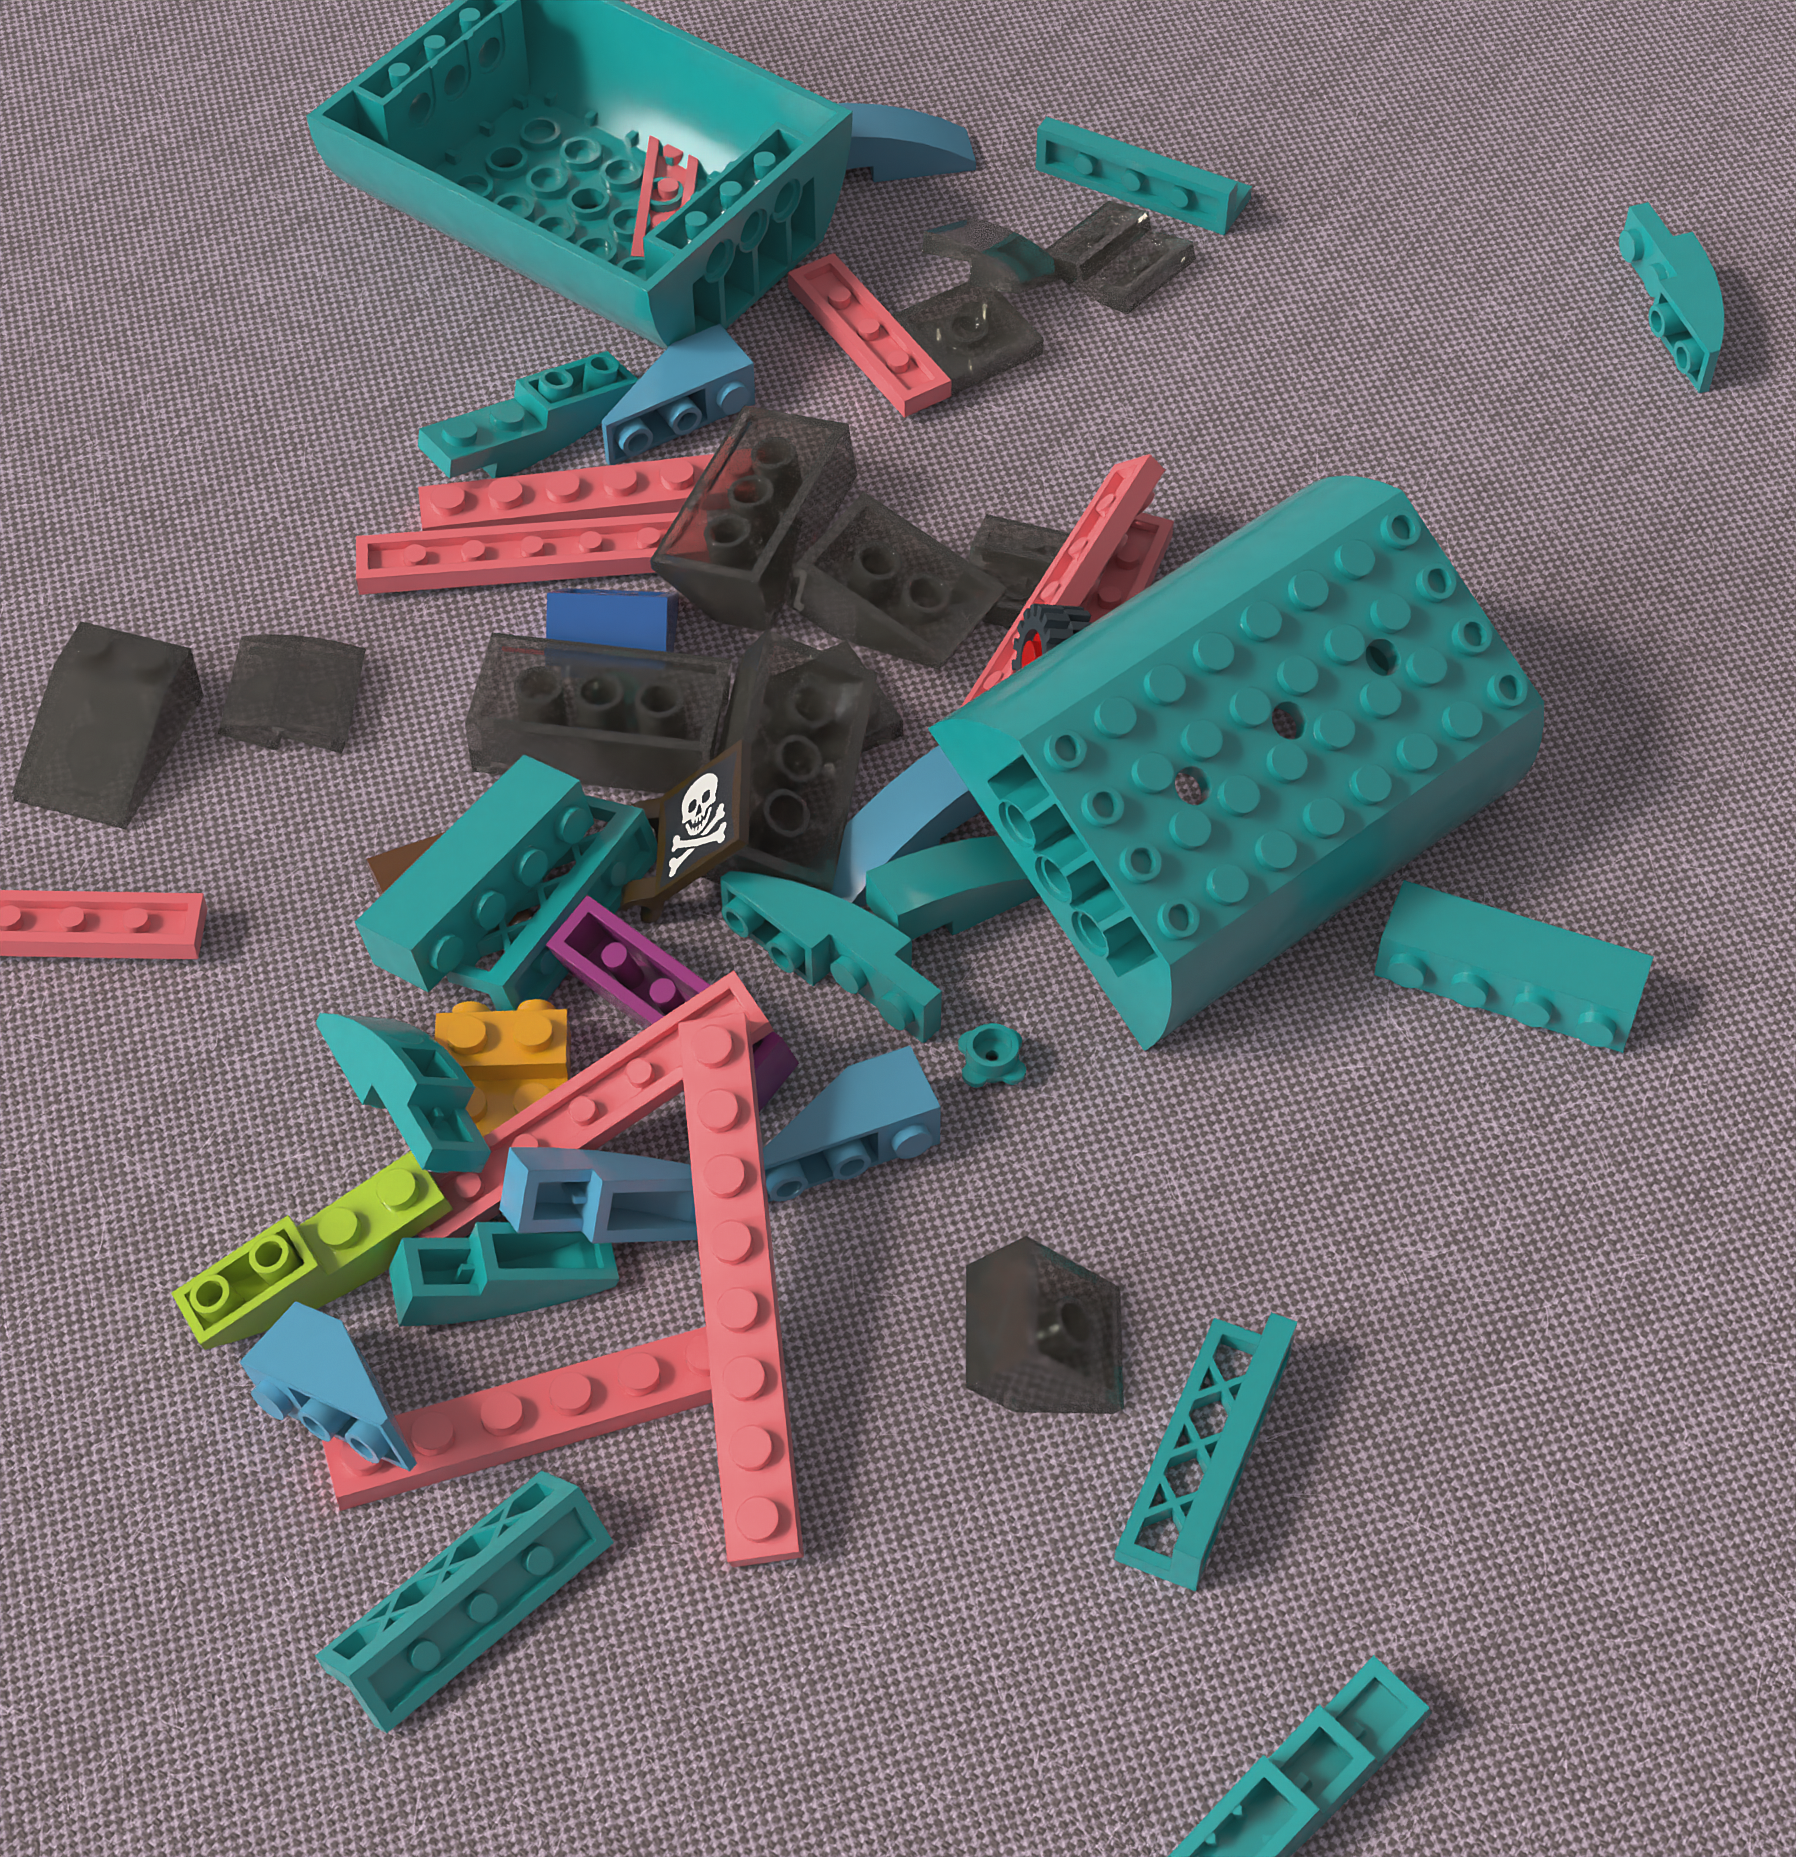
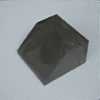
[965,1236,1124,1414]

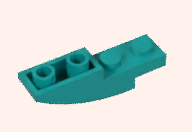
[1619,202,1724,394]
[418,351,638,479]
[720,871,942,1044]
[315,1013,491,1173]

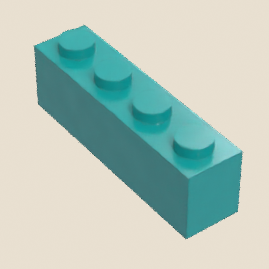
[355,755,595,993]
[1374,880,1654,1053]

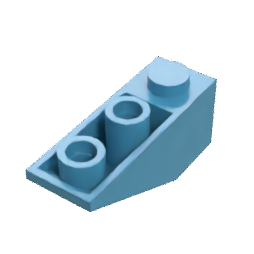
[602,324,756,465]
[763,1046,941,1202]
[239,1301,417,1471]

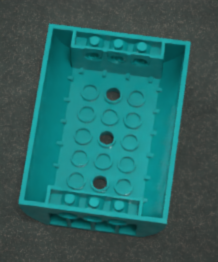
[306,0,853,350]
[928,475,1544,1051]

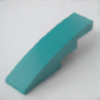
[1168,1655,1432,1857]

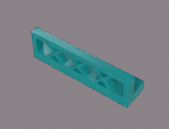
[1035,116,1252,236]
[446,795,658,1011]
[1114,1312,1298,1592]
[315,1470,614,1734]

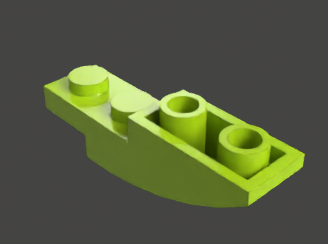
[171,1151,453,1350]

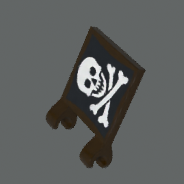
[620,739,752,924]

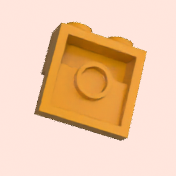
[434,999,571,1137]

